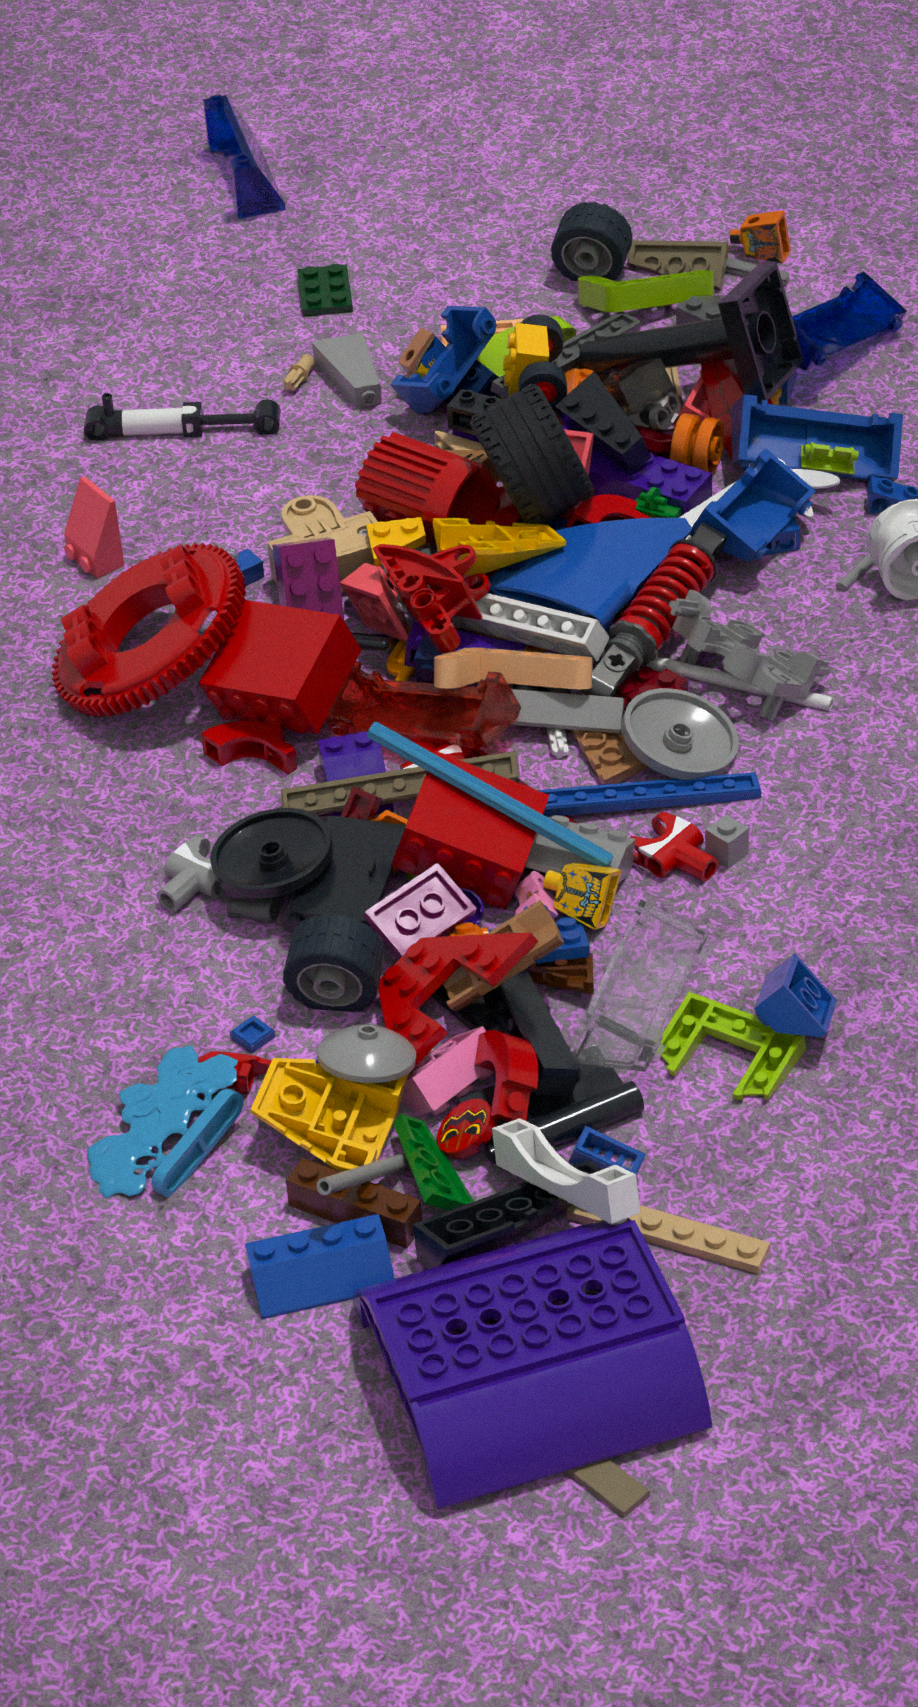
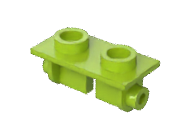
[800,442,859,475]

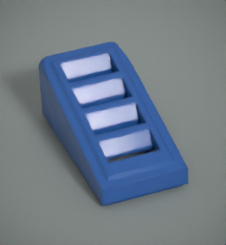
[569,1126,646,1174]

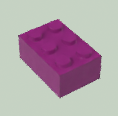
[272,537,345,622]

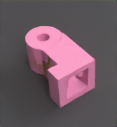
[514,871,558,920]

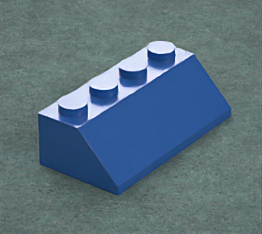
[245,1214,394,1319]

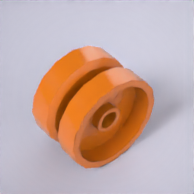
[670,413,724,477]

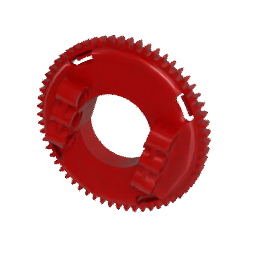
[52,543,246,717]

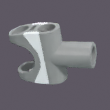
[157,835,226,912]

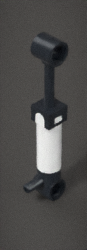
[84,393,281,441]

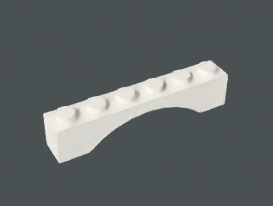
[492,1118,640,1224]

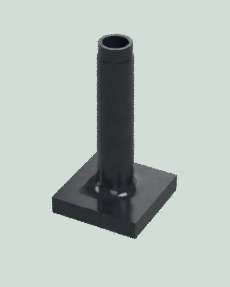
[579,262,804,403]

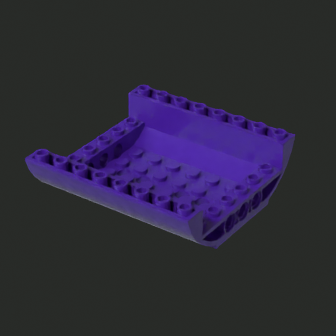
[353,1217,713,1509]

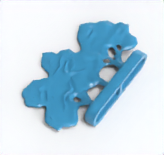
[87,1045,244,1198]

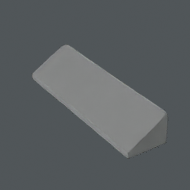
[504,689,624,733]

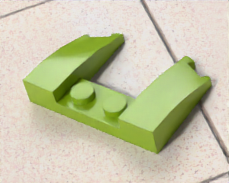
[652,991,806,1100]

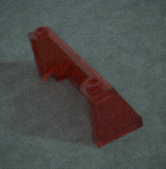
[325,661,521,748]

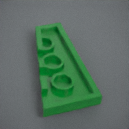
[393,1113,474,1211]

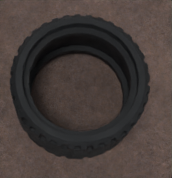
[470,384,595,525]

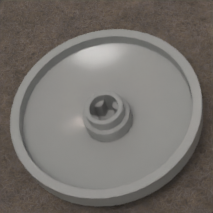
[621,688,739,780]

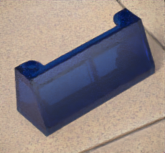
[203,95,286,219]
[792,271,907,370]

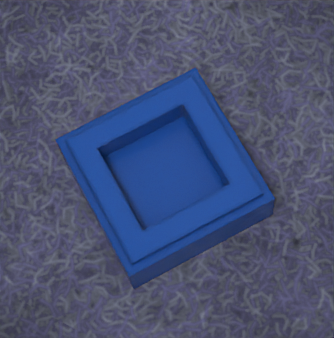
[230,1015,276,1054]

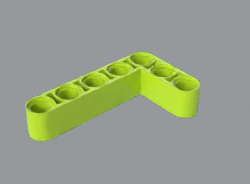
[578,270,714,312]

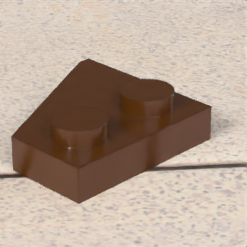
[529,953,594,994]

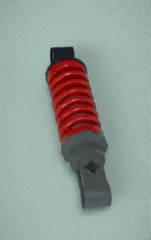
[580,522,728,697]

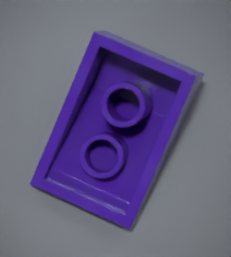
[318,731,394,816]

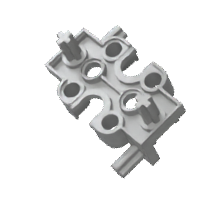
[669,590,831,721]

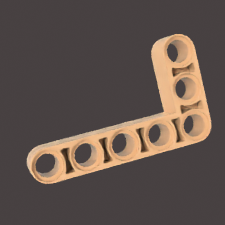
[434,647,592,689]

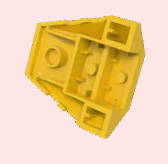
[433,518,566,575]
[250,1058,408,1171]

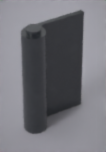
[281,816,406,934]
[458,1044,644,1168]

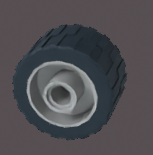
[551,202,633,281]
[283,914,385,1012]

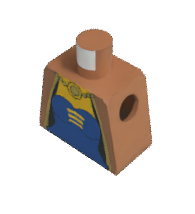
[398,327,445,379]

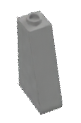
[312,333,382,408]

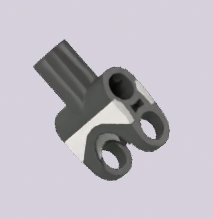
[624,381,681,432]

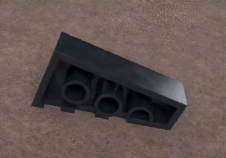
[555,371,651,475]

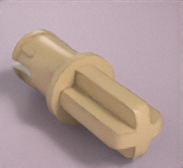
[282,354,316,391]

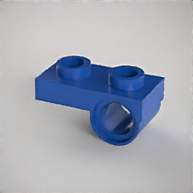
[867,476,918,514]

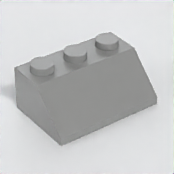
[525,815,636,883]

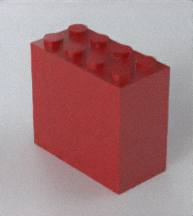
[199,600,362,734]
[391,751,549,909]

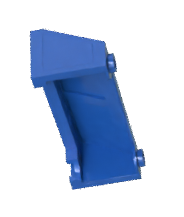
[731,395,903,482]

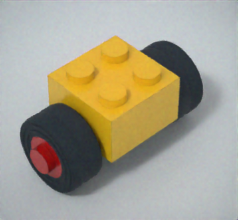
[503,315,567,410]

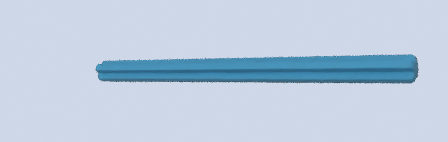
[367,722,613,867]

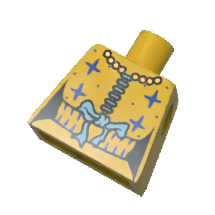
[543,863,622,930]

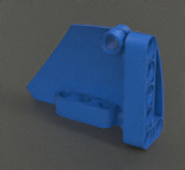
[488,518,692,636]

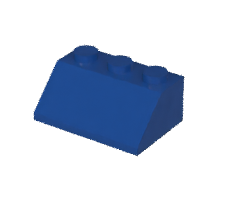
[754,953,837,1037]

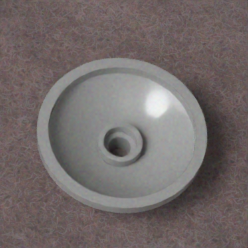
[317,1024,416,1083]

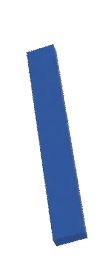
[538,772,762,817]

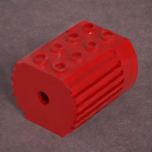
[355,432,500,545]

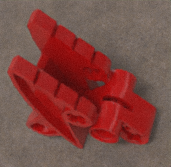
[372,544,491,653]

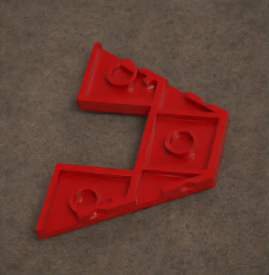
[378,932,538,1074]

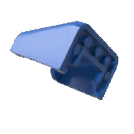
[390,306,497,415]
[689,448,816,563]

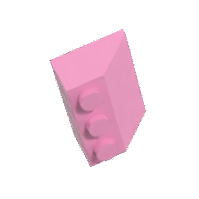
[401,1026,494,1116]

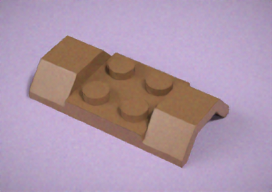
[443,900,564,1012]

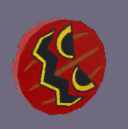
[437,1098,497,1159]

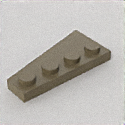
[627,240,729,291]

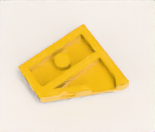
[366,517,426,566]

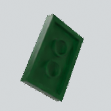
[297,264,353,317]

